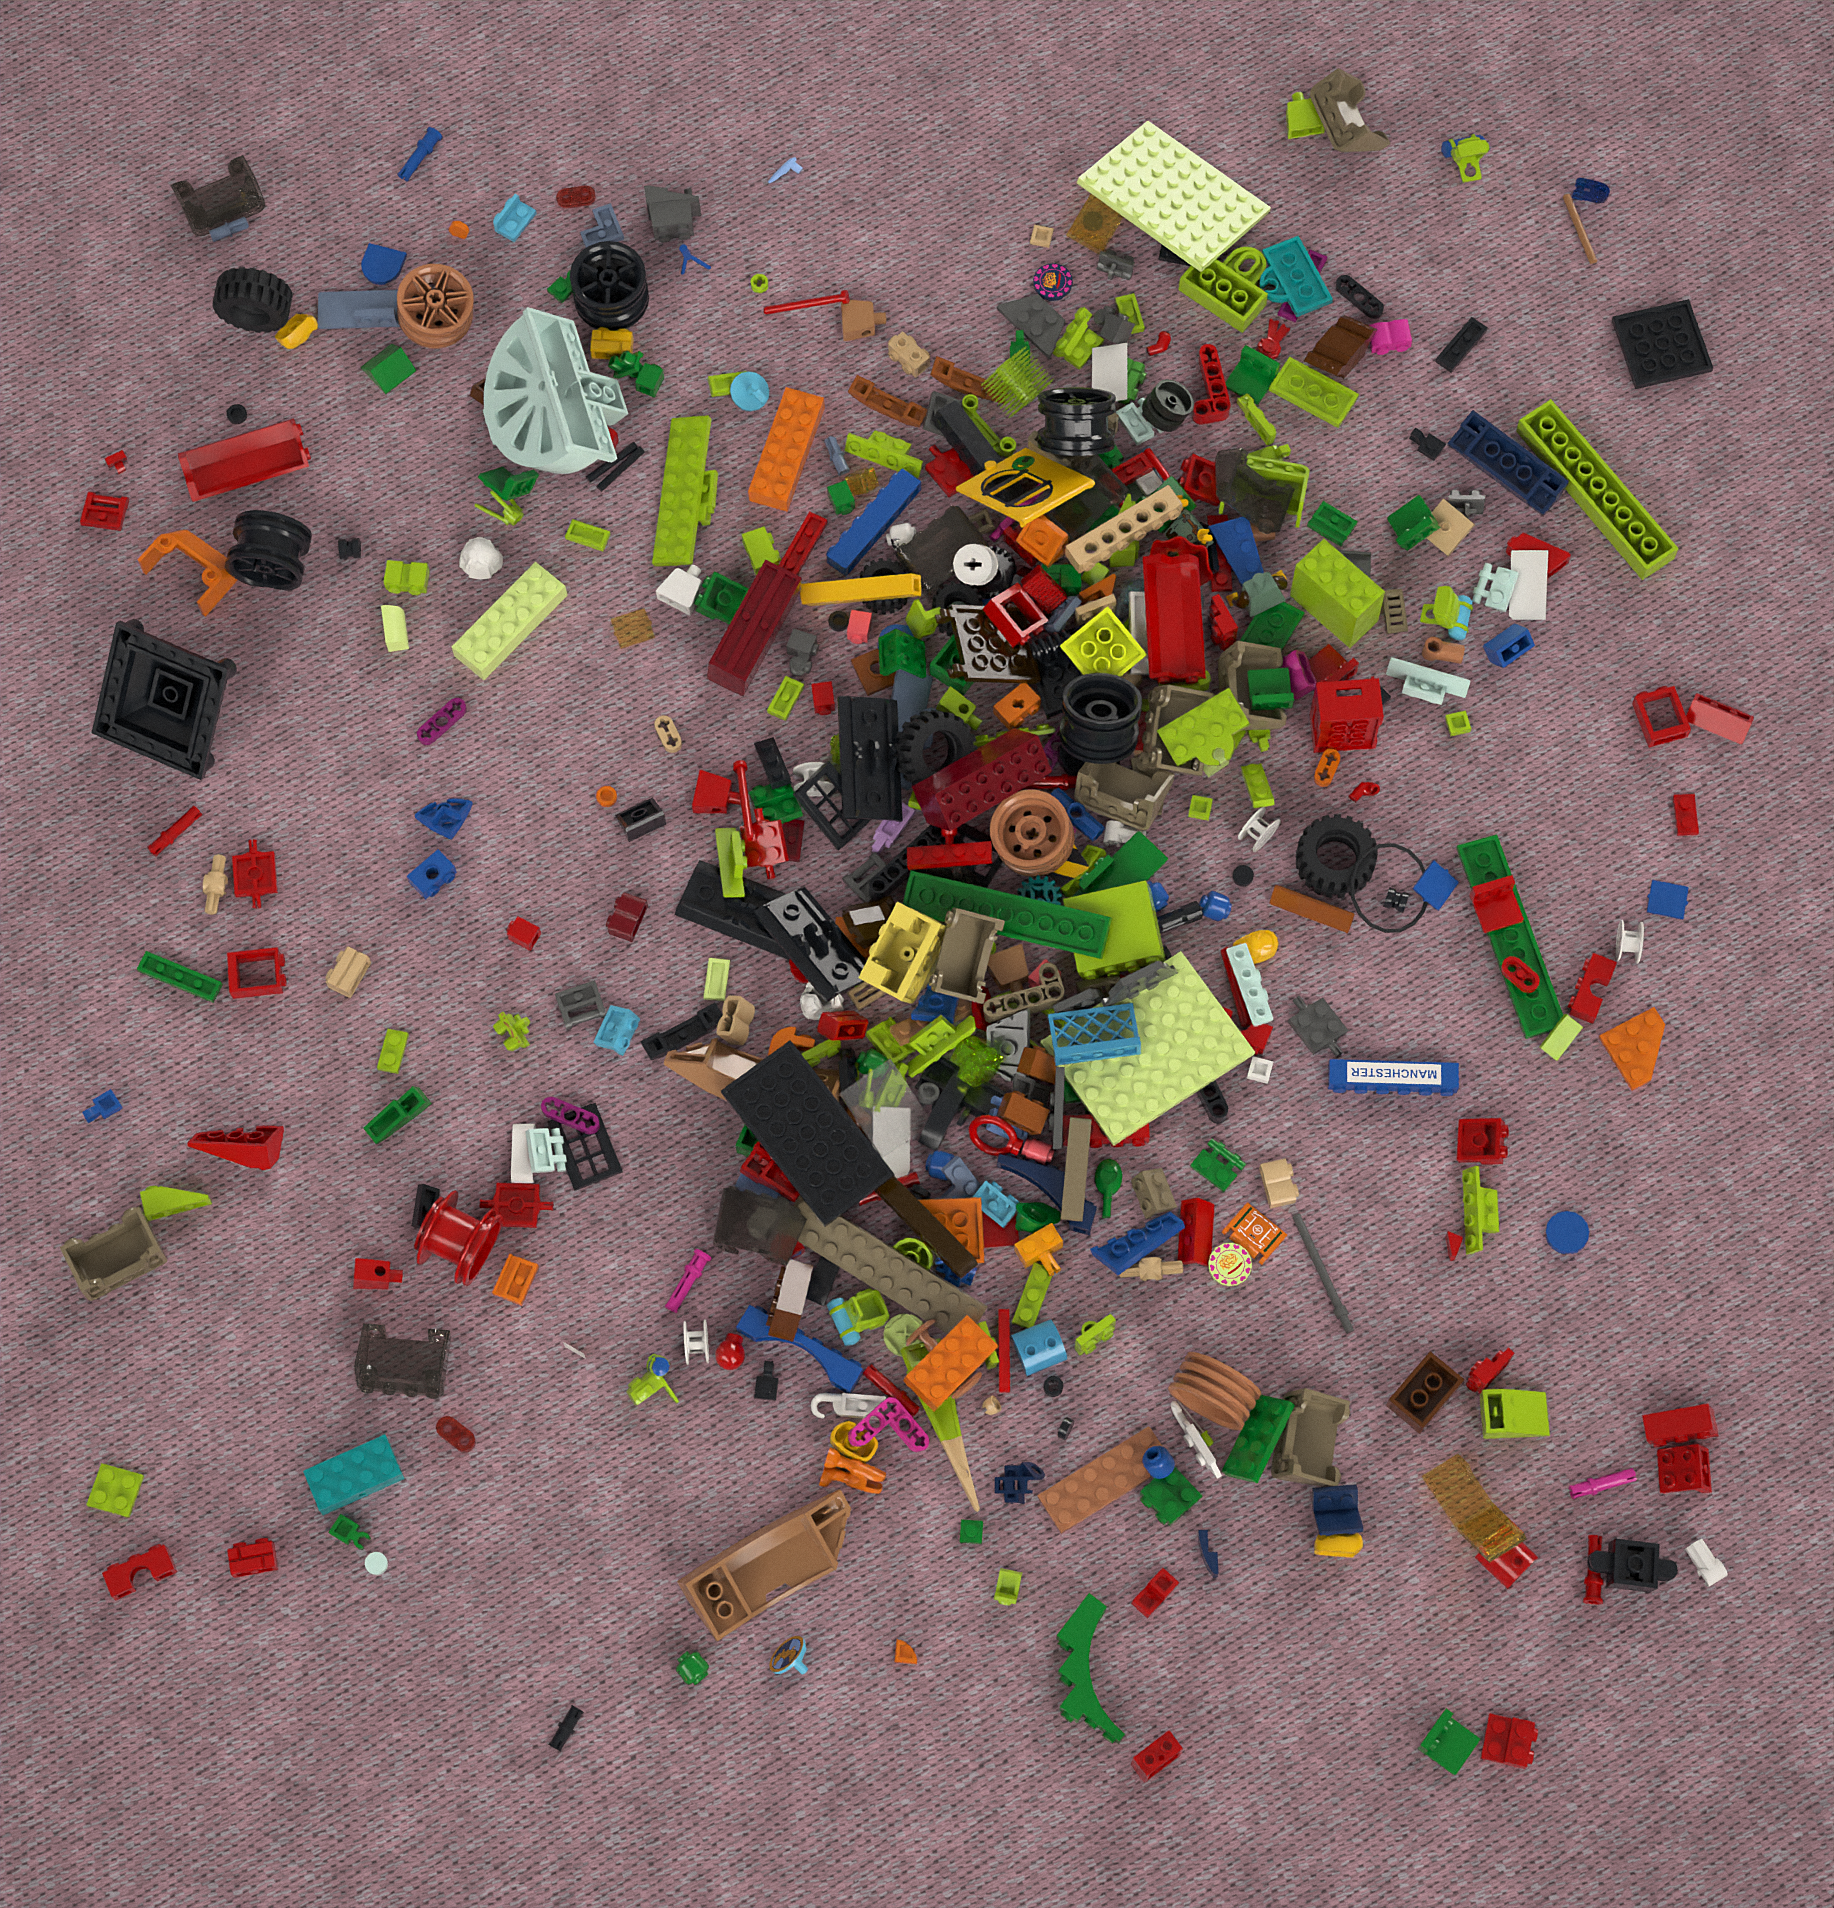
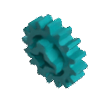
[1017,875,1062,905]

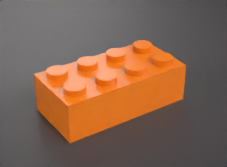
[903,1315,998,1412]

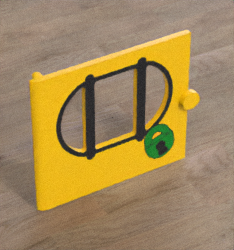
[956,448,1095,528]

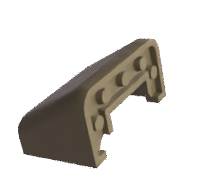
[1310,68,1391,152]
[1218,641,1287,730]
[1074,762,1175,831]
[929,908,1005,1004]
[1271,1388,1350,1487]

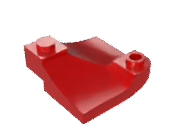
[740,1142,800,1203]

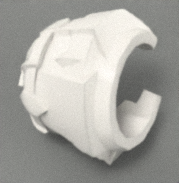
[459,537,503,580]
[800,982,844,1020]

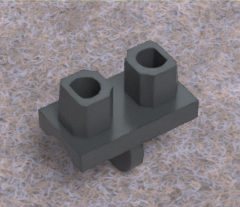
[1097,249,1135,281]
[1447,490,1485,519]

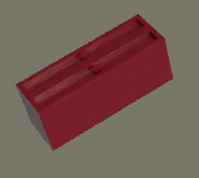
[707,559,802,697]
[912,728,1052,831]

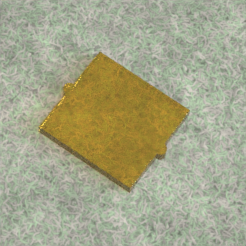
[611,608,655,649]

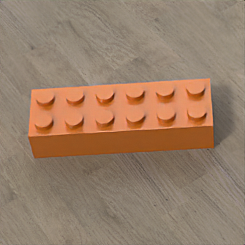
[748,387,825,512]

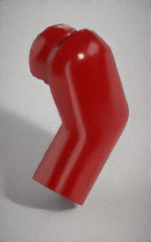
[1146,331,1171,357]
[1348,782,1380,803]

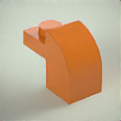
[768,1027,816,1056]

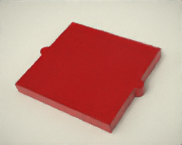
[982,1213,1019,1248]

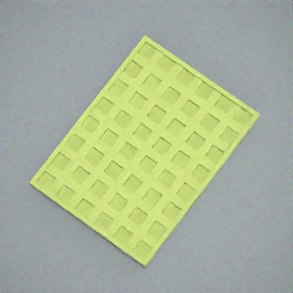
[1077,121,1271,272]
[1040,951,1255,1146]

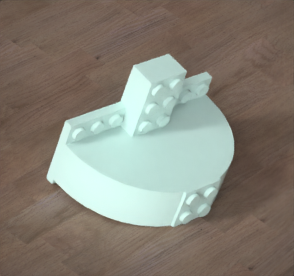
[483,307,628,474]

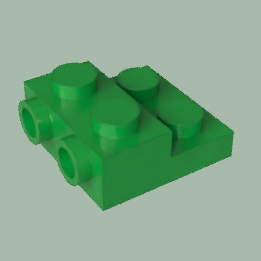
[694,571,749,625]
[749,784,803,824]
[1140,1467,1203,1527]

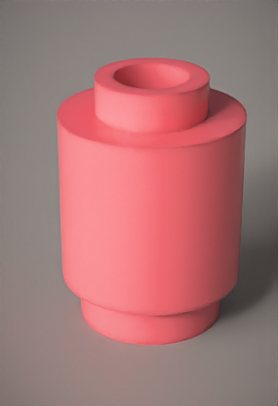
[1021,1138,1055,1165]

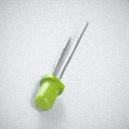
[1177,1401,1214,1446]

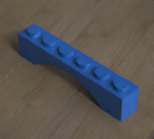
[736,1305,863,1394]

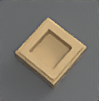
[1030,225,1054,248]

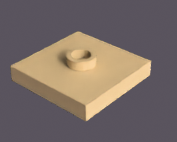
[1427,499,1475,556]

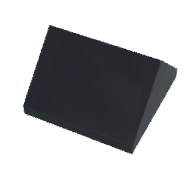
[615,797,666,842]

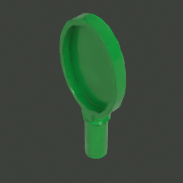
[1095,1159,1122,1218]

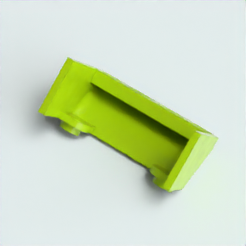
[1219,453,1310,528]

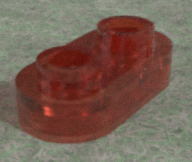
[556,186,596,208]
[436,1416,476,1453]

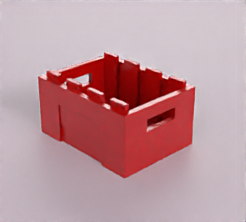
[1309,676,1384,753]

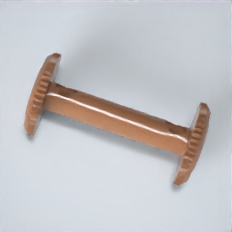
[906,1319,982,1399]

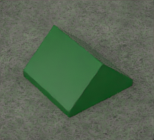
[360,344,417,395]

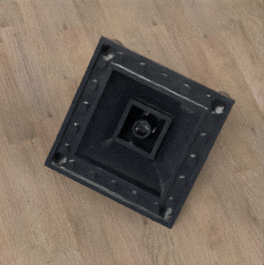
[91,619,237,780]

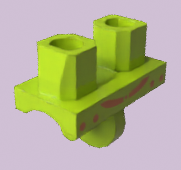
[493,1012,531,1051]

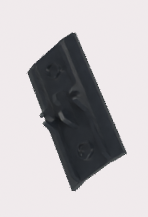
[837,696,903,822]
[674,860,790,960]
[753,887,867,1002]

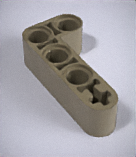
[983,963,1064,1024]

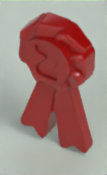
[1256,319,1290,359]

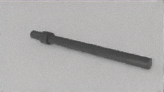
[1292,1213,1354,1334]

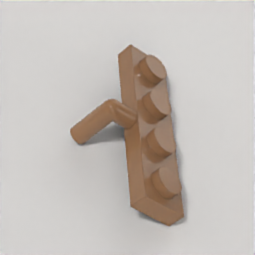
[890,998,972,1046]

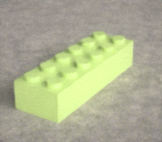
[452,562,567,680]

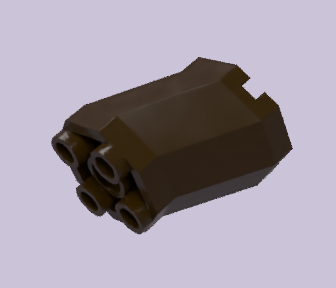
[842,896,896,949]

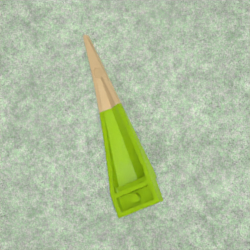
[900,1338,980,1512]

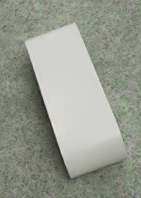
[511,1124,536,1184]

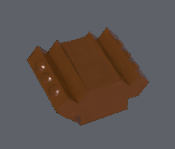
[1304,315,1378,379]

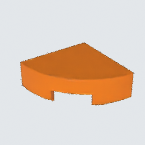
[895,1639,917,1664]

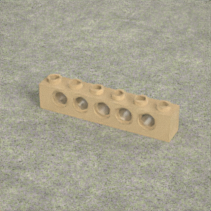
[1065,485,1182,573]

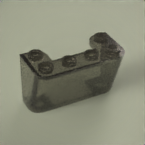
[896,506,990,602]
[713,1186,807,1266]
[354,1323,451,1399]

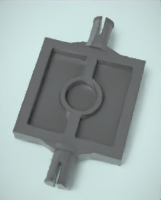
[1288,996,1348,1058]

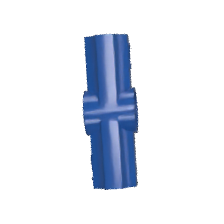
[1051,787,1105,842]

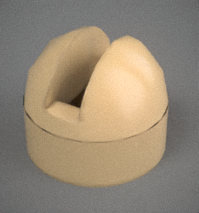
[982,1395,1001,1415]

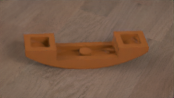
[930,356,1008,404]
[848,375,927,428]

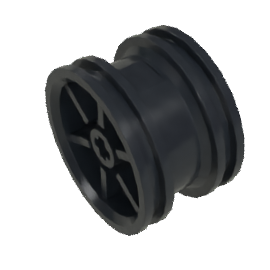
[570,241,649,331]
[1037,387,1116,456]
[225,510,312,591]
[1059,673,1142,764]

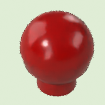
[715,1333,745,1370]

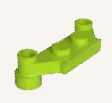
[962,394,1016,458]

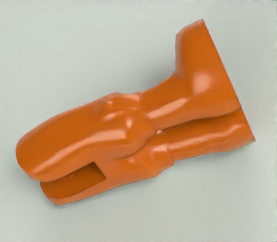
[819,1447,886,1494]

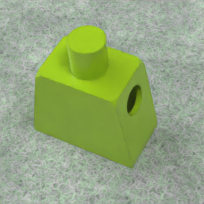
[1286,92,1325,139]
[936,686,983,731]

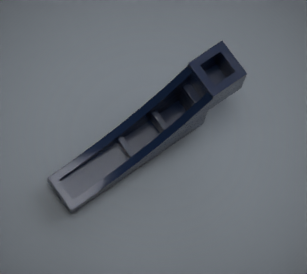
[997,1153,1097,1236]

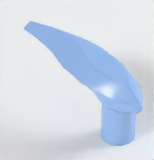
[768,157,803,183]

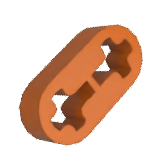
[1314,749,1341,787]

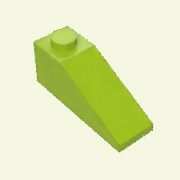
[140,1185,212,1221]

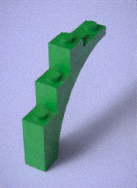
[1056,1593,1125,1744]

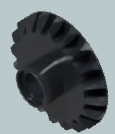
[969,546,1017,599]

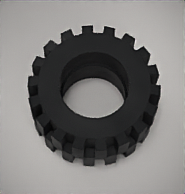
[860,558,909,615]
[932,581,983,637]

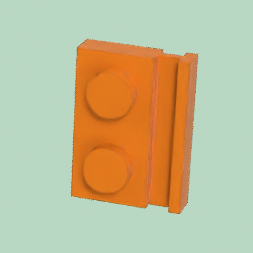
[492,1253,539,1306]

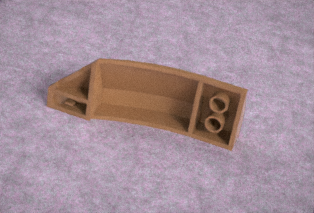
[664,1037,841,1102]
[677,1489,851,1641]

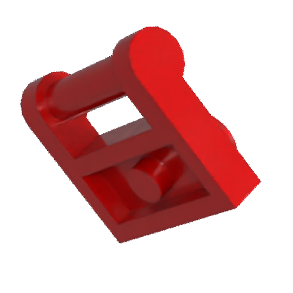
[80,492,129,531]

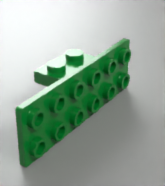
[1063,831,1168,906]

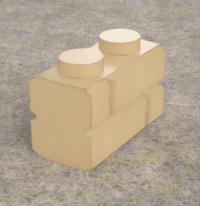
[326,947,371,998]

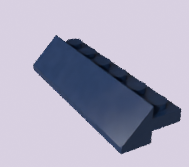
[1448,410,1569,517]

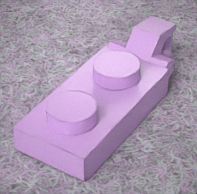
[872,802,916,855]

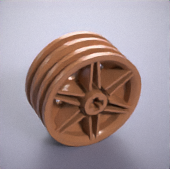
[397,264,474,349]
[990,790,1075,877]
[1168,1352,1261,1430]

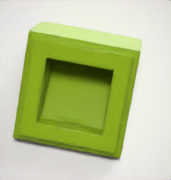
[1081,562,1110,586]

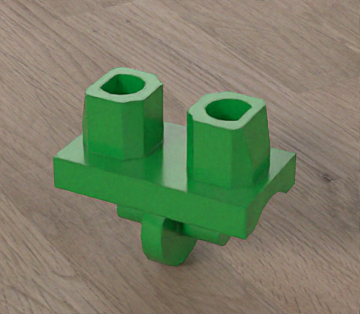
[608,351,644,379]

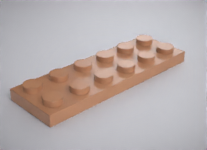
[1037,1426,1162,1534]

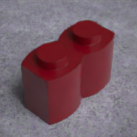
[606,892,648,942]

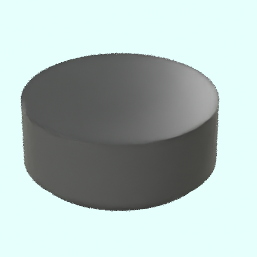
[918,1083,940,1105]

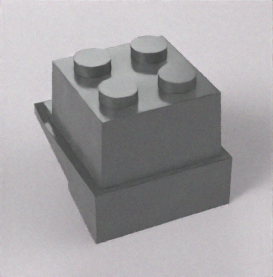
[644,185,701,243]

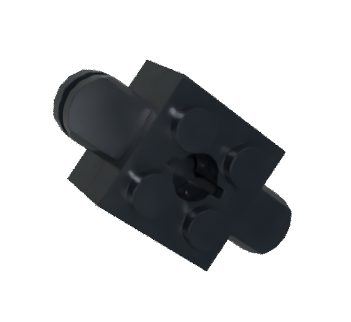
[1587,1538,1678,1593]

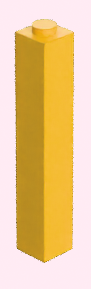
[800,573,921,606]

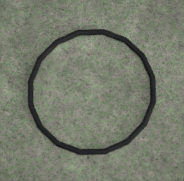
[1350,843,1428,933]

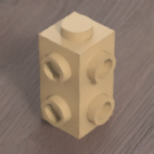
[888,331,930,378]

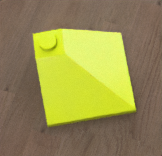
[1060,606,1147,677]

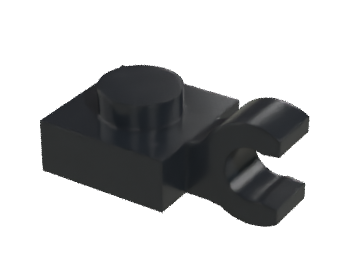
[1409,428,1446,461]
[754,1361,779,1401]

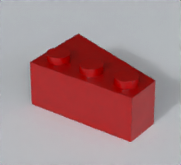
[1642,1403,1719,1447]

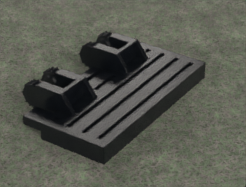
[915,1056,1007,1130]

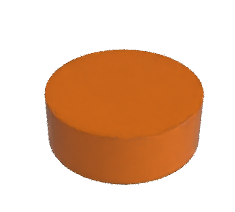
[449,221,469,239]
[596,786,617,807]

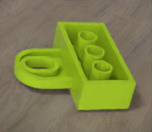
[1179,247,1268,333]

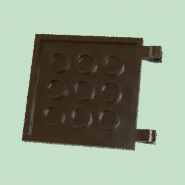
[935,605,1041,684]

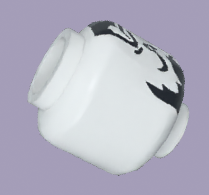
[886,523,917,551]

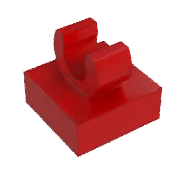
[104,450,127,474]

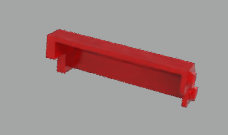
[178,418,311,502]
[1143,553,1206,684]

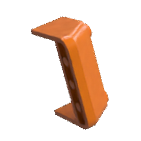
[138,529,238,617]

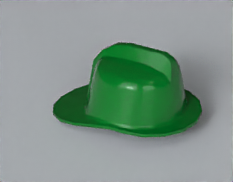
[1015,1202,1061,1233]

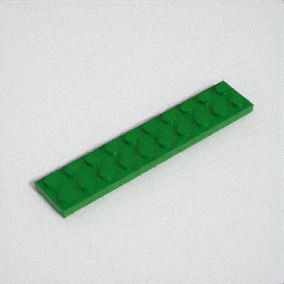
[1456,835,1563,1039]
[903,871,1112,959]

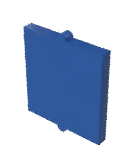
[1412,860,1459,911]
[1647,880,1689,919]

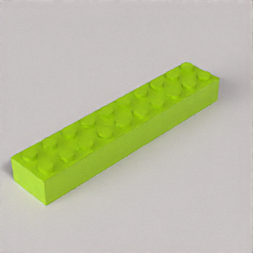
[1516,399,1679,580]

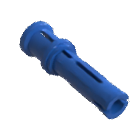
[397,127,443,182]

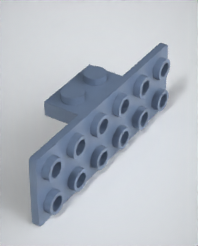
[318,289,437,329]
[891,669,938,790]

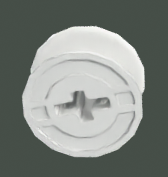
[953,544,998,586]
[793,762,835,796]
[1238,807,1281,852]
[1615,920,1644,963]
[683,1319,709,1365]

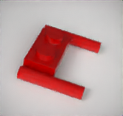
[1099,448,1170,508]

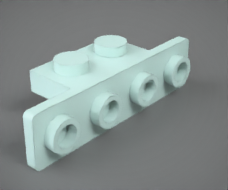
[1386,658,1470,705]
[1226,943,1273,1026]

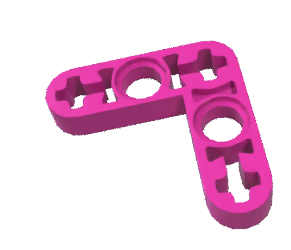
[848,1397,929,1452]

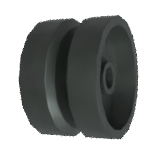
[1142,379,1194,432]

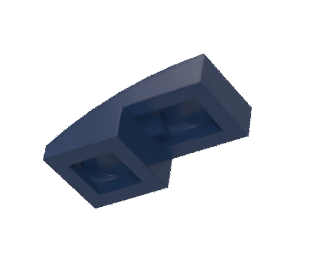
[1198,1530,1219,1578]

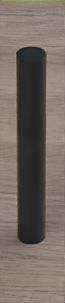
[586,442,638,483]
[596,446,645,492]

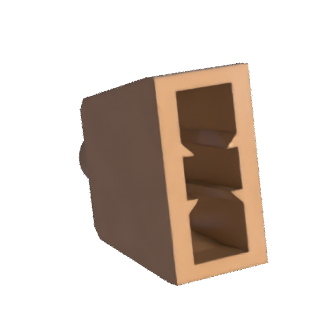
[841,300,886,341]
[987,944,1029,993]

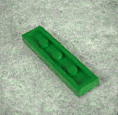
[137,951,223,1003]

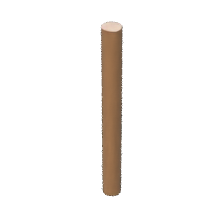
[1563,194,1597,264]

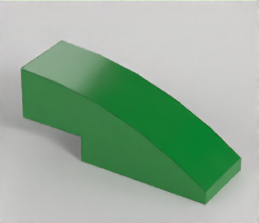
[364,1086,432,1144]

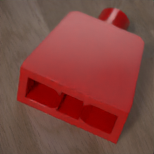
[692,770,741,814]
[353,1258,403,1289]

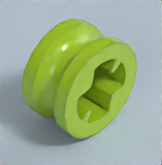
[750,274,769,293]

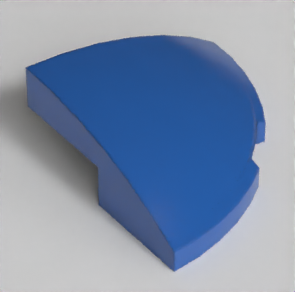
[415,798,473,840]

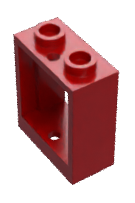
[982,583,1049,647]
[1632,686,1691,748]
[227,947,287,999]
[1131,1730,1183,1783]

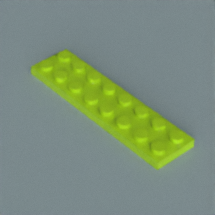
[652,415,711,567]

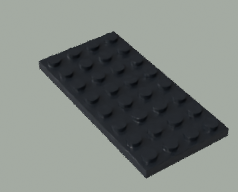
[721,1040,895,1227]

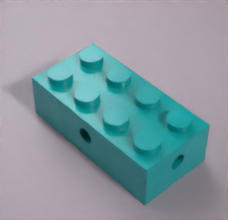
[303,1434,405,1515]

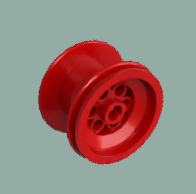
[414,1190,503,1286]

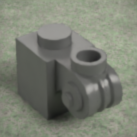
[1094,305,1135,344]
[786,628,819,676]

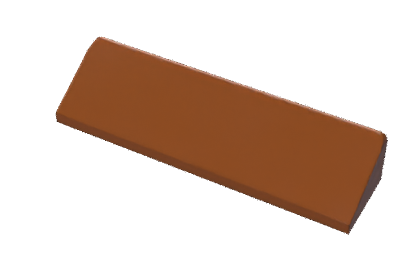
[1269,885,1355,933]

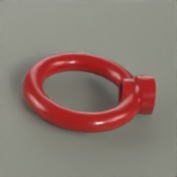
[968,1115,1024,1156]

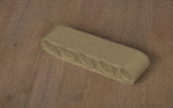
[1061,1117,1092,1222]

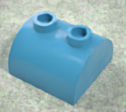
[1010,1319,1067,1377]

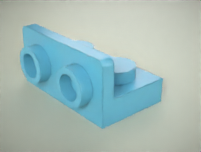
[493,194,537,242]
[593,1005,640,1056]
[973,1181,1020,1228]

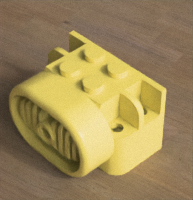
[858,902,946,1004]

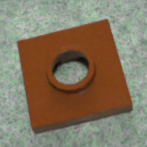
[851,648,896,696]

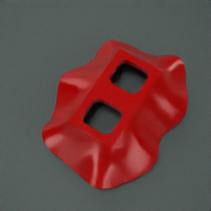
[1150,536,1213,586]

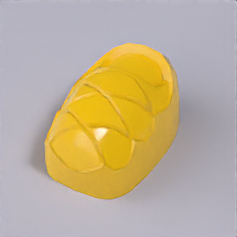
[275,313,318,349]
[1232,930,1279,964]
[830,1421,878,1463]
[1314,1533,1363,1558]

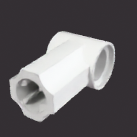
[1103,821,1146,847]
[1685,1539,1728,1587]

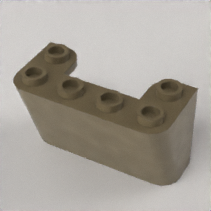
[1139,685,1214,776]

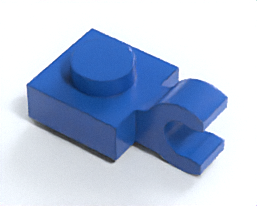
[82,1089,123,1124]

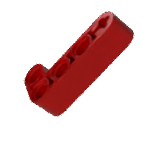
[1192,344,1231,425]

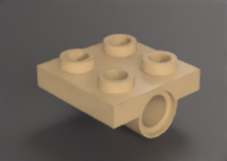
[1074,594,1117,627]

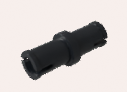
[548,1705,584,1752]

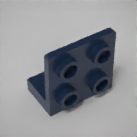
[1312,1485,1364,1536]

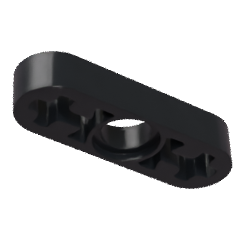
[1335,275,1384,319]

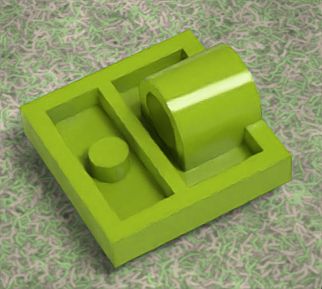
[1075,1313,1116,1355]

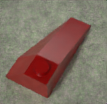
[187,1125,284,1170]

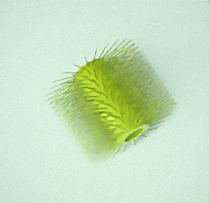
[981,347,1054,418]

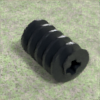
[1028,629,1071,663]

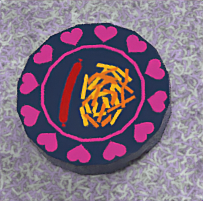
[1033,263,1073,301]

